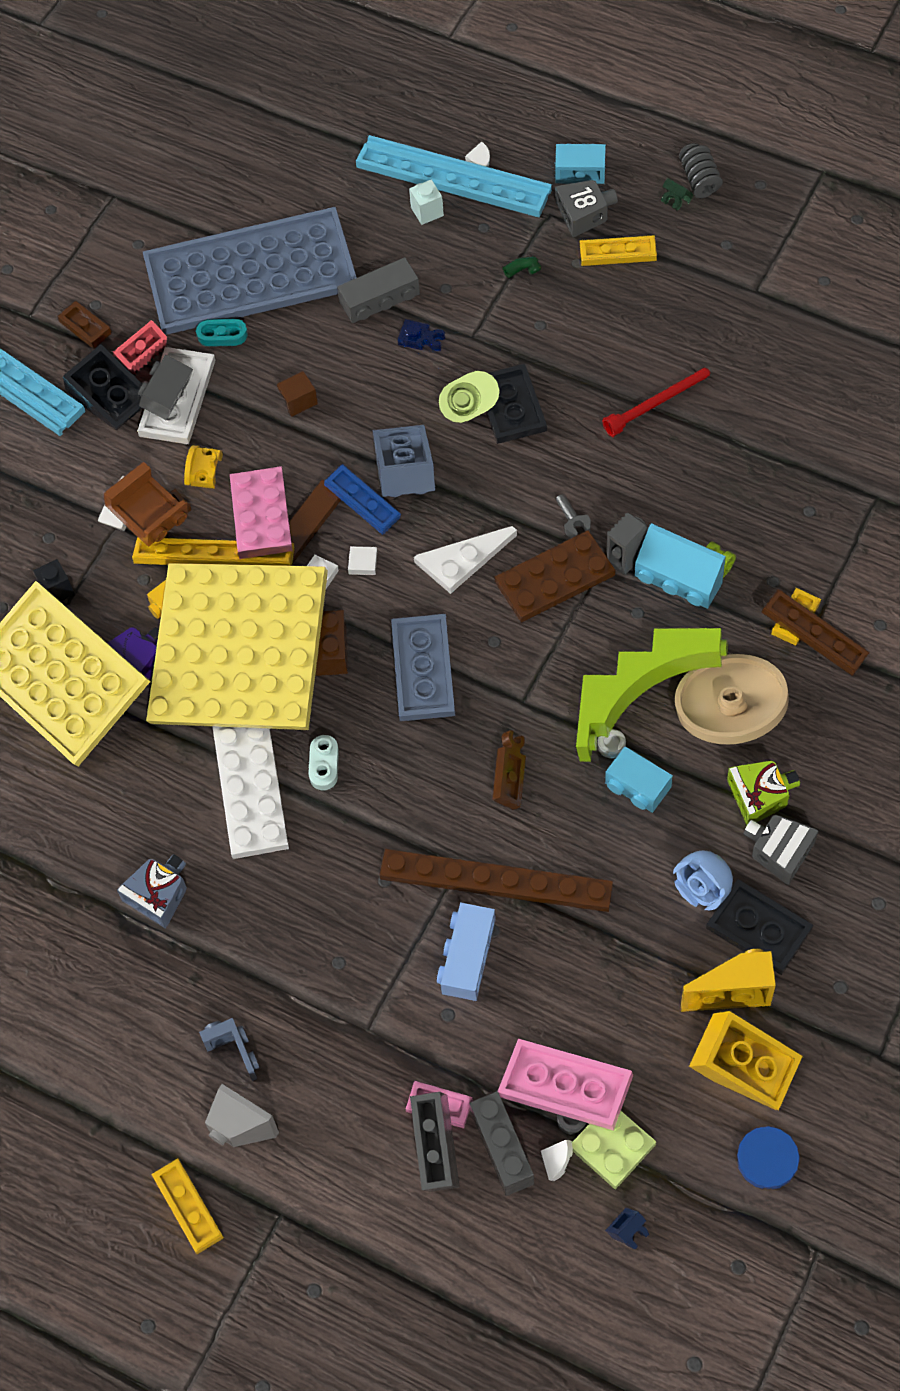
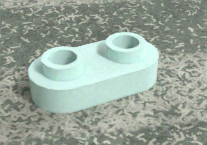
[309,735,339,790]

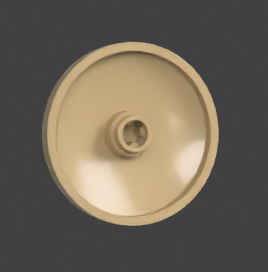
[675,654,789,744]

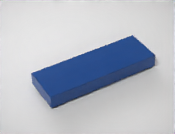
[324,464,401,535]

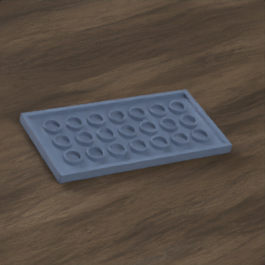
[143,207,356,335]

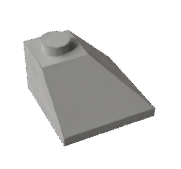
[205,1084,279,1147]

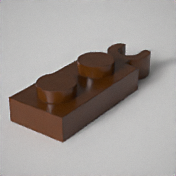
[492,730,526,810]

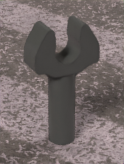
[556,494,591,538]

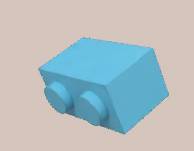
[555,144,605,184]
[605,747,673,813]

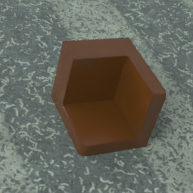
[277,371,318,417]

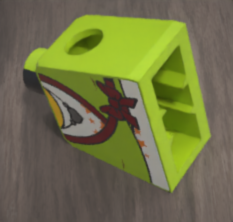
[727,761,800,825]

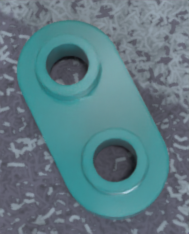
[196,319,248,346]

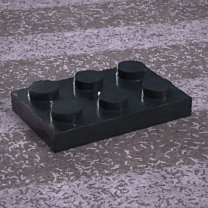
[486,364,547,444]
[706,879,813,975]

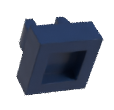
[605,1208,649,1249]

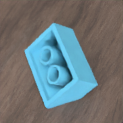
[635,523,726,609]

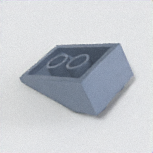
[373,425,435,497]

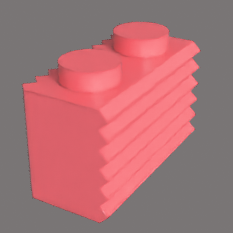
[113,320,167,375]

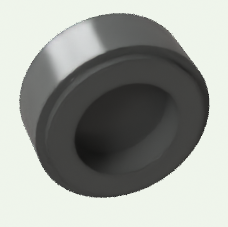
[557,1114,587,1135]

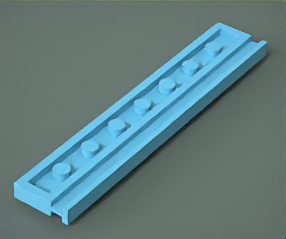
[356,135,552,217]
[0,349,86,436]

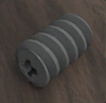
[679,143,723,198]

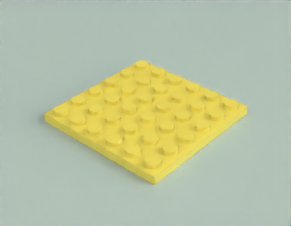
[146,563,328,730]

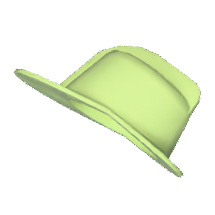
[439,371,499,423]

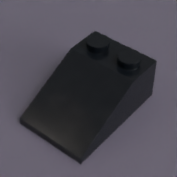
[63,344,142,431]

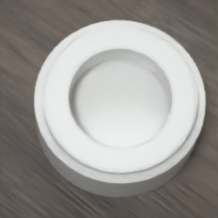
[598,729,626,758]

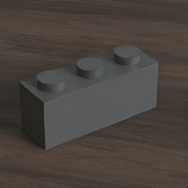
[337,257,420,323]
[469,1091,534,1196]
[410,1092,460,1192]

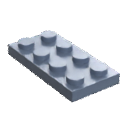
[391,614,455,721]

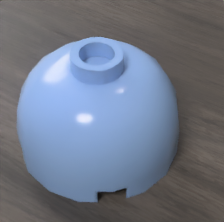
[673,850,733,911]

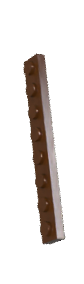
[380,849,613,912]

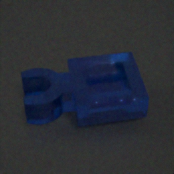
[398,319,445,351]

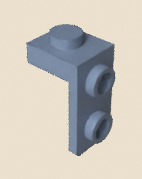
[199,1018,259,1081]

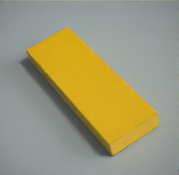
[580,235,657,266]
[151,1158,224,1254]

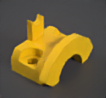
[184,445,223,489]

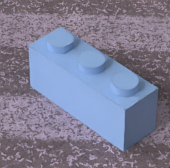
[437,902,496,1001]

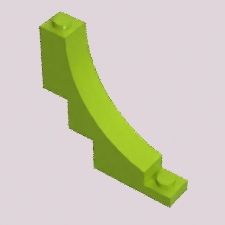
[576,628,728,762]

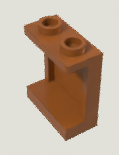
[104,462,188,547]

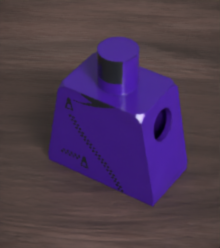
[108,627,159,680]

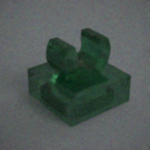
[661,178,694,211]

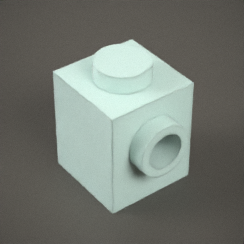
[409,179,444,225]

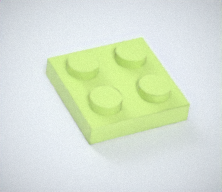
[572,1111,656,1190]

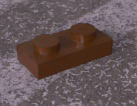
[57,301,112,349]

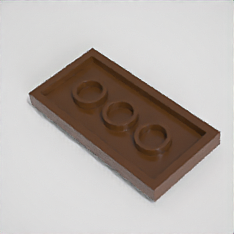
[495,530,615,623]

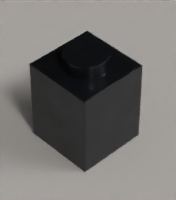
[33,559,75,602]

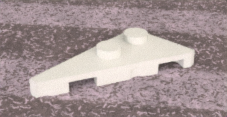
[414,526,517,594]

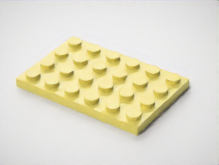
[0,581,151,767]

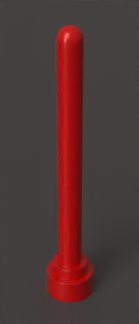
[602,368,710,437]

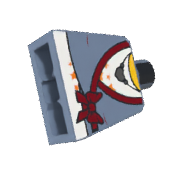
[117,854,187,928]

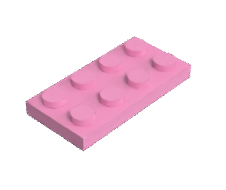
[230,466,293,559]
[498,1039,633,1131]

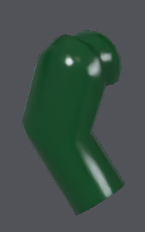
[503,256,542,278]

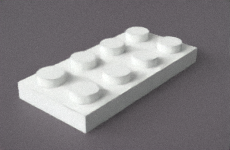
[137,347,216,444]

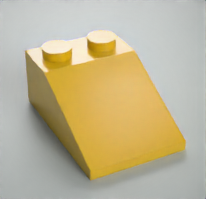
[681,949,776,1012]
[689,1011,803,1110]

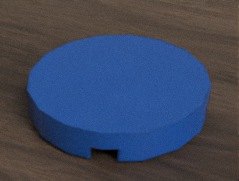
[737,1126,799,1189]

